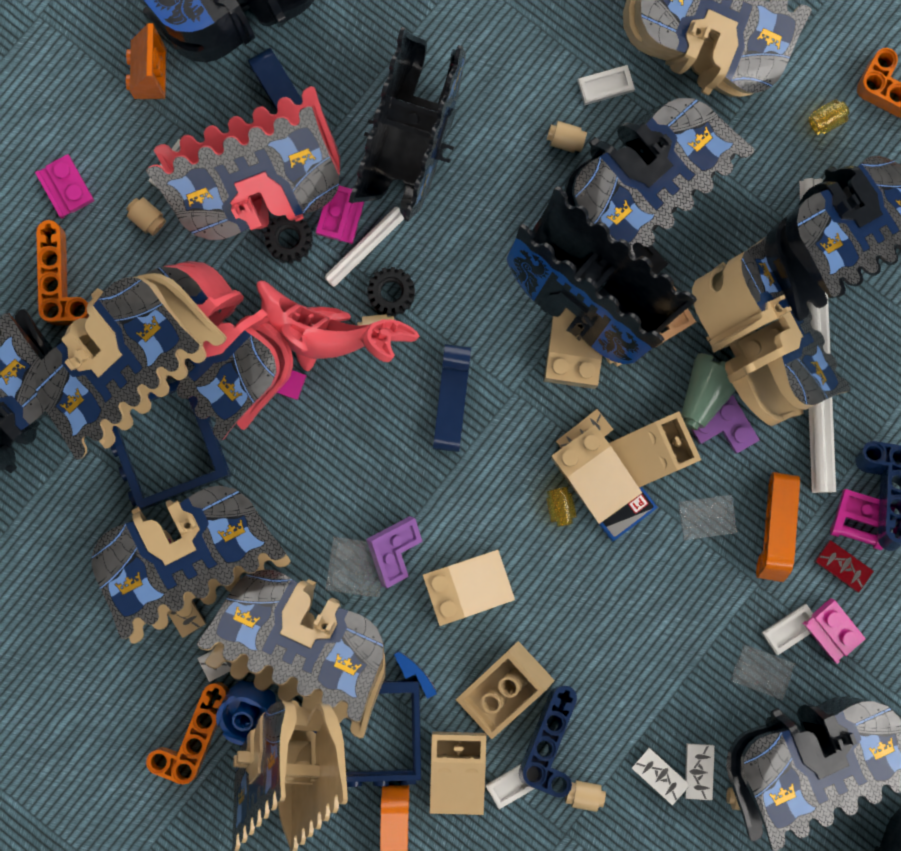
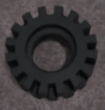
[264,215,313,264]
[367,267,415,316]

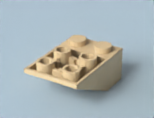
[609,411,701,487]
[430,731,486,815]

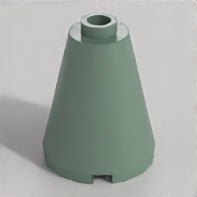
[681,353,736,430]

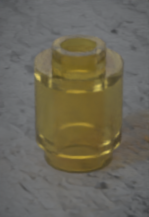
[808,99,850,135]
[546,487,577,527]

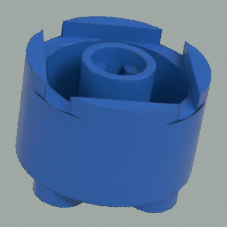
[216,680,276,745]

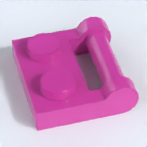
[830,489,895,550]

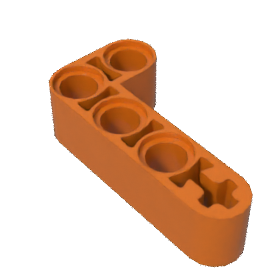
[857,48,901,118]
[36,220,89,326]
[756,472,800,582]
[146,682,229,785]
[380,785,409,851]

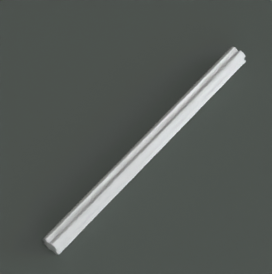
[799,178,836,493]

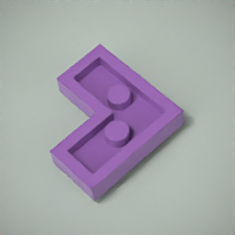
[690,395,759,454]
[366,516,423,588]

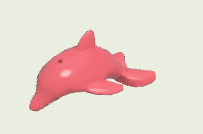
[256,280,420,371]

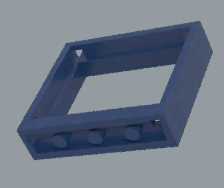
[111,380,232,510]
[313,680,421,787]

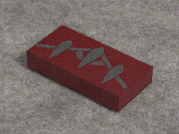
[813,540,874,593]

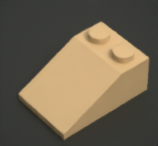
[543,308,602,389]
[552,425,642,524]
[423,550,515,626]
[456,641,555,739]

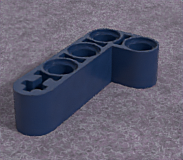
[248,48,303,112]
[433,344,471,452]
[855,441,901,551]
[518,686,577,798]

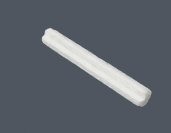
[325,207,404,287]

